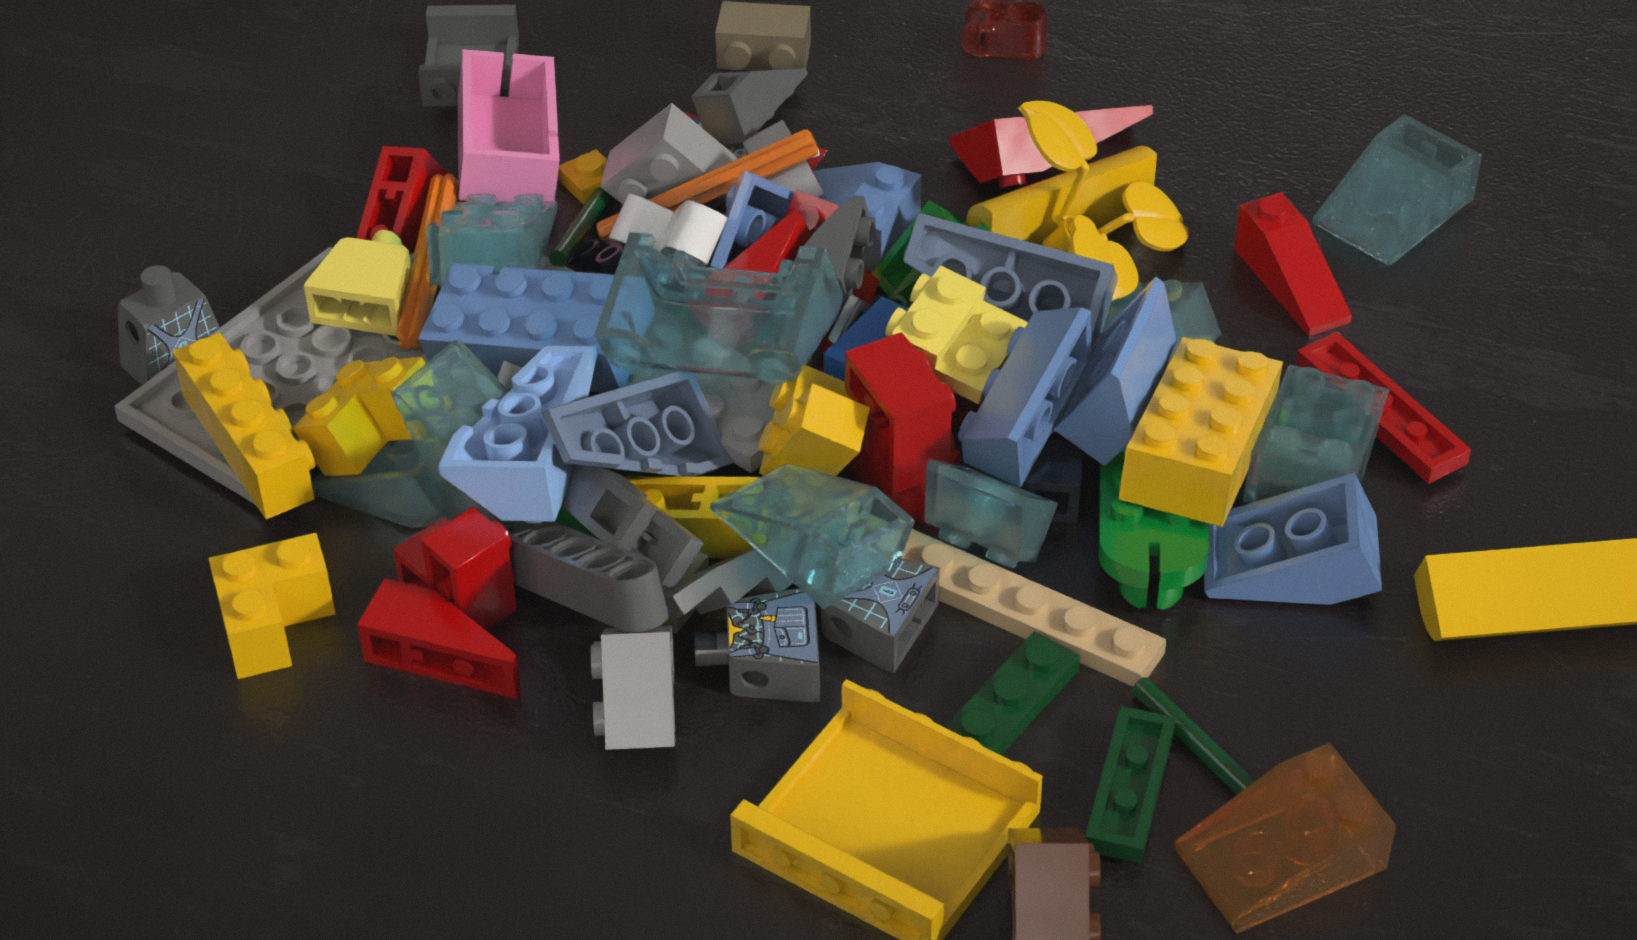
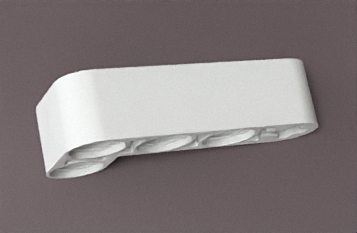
[609,194,727,276]

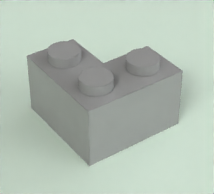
[600,103,739,209]
[591,626,676,750]

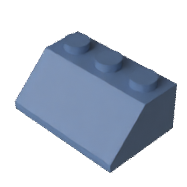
[1054,277,1177,466]
[958,307,1092,488]

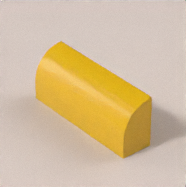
[966,146,1157,245]
[1414,538,1637,641]

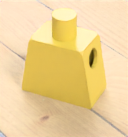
[304,230,411,336]

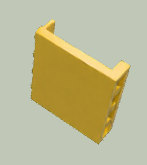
[730,679,1043,940]

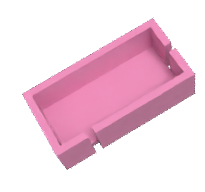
[458,49,560,208]

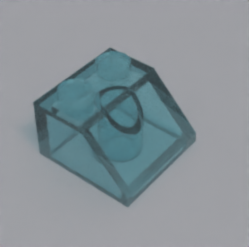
[925,459,1058,568]

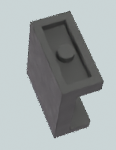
[418,5,519,107]

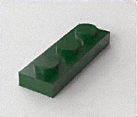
[944,631,1080,755]
[1085,706,1176,863]

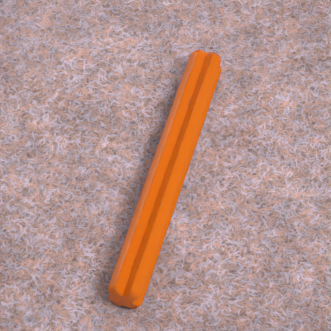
[596,129,818,242]
[396,173,458,350]

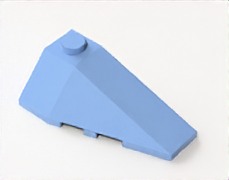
[438,346,597,523]

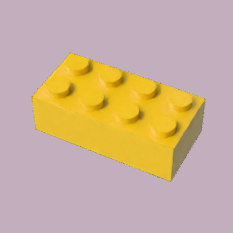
[1119,337,1283,527]

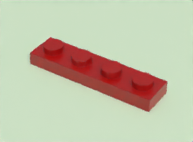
[1296,332,1471,484]

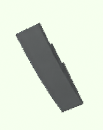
[663,531,846,620]

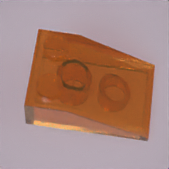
[1174,742,1396,934]

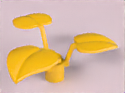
[1017,101,1189,302]

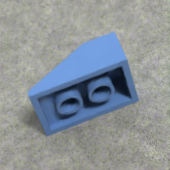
[812,162,921,272]
[708,171,795,270]
[1204,473,1382,605]

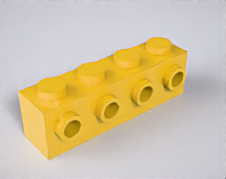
[172,332,315,519]

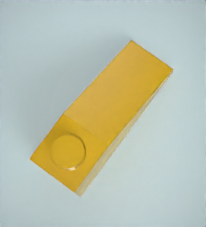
[623,476,773,559]

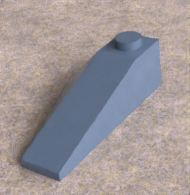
[903,213,1118,349]
[542,368,734,477]

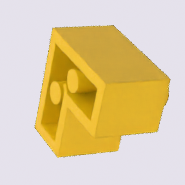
[292,357,453,477]
[758,363,870,496]
[209,533,335,679]

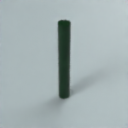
[549,186,612,267]
[1132,677,1260,802]

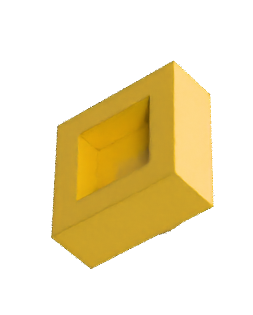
[558,149,607,205]

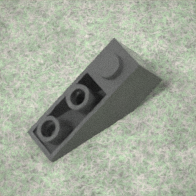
[691,68,808,147]

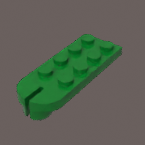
[1099,451,1209,611]

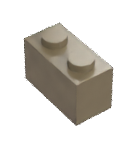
[715,1,811,71]

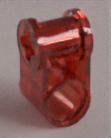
[960,0,1047,60]

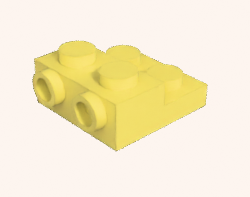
[885,265,1028,404]

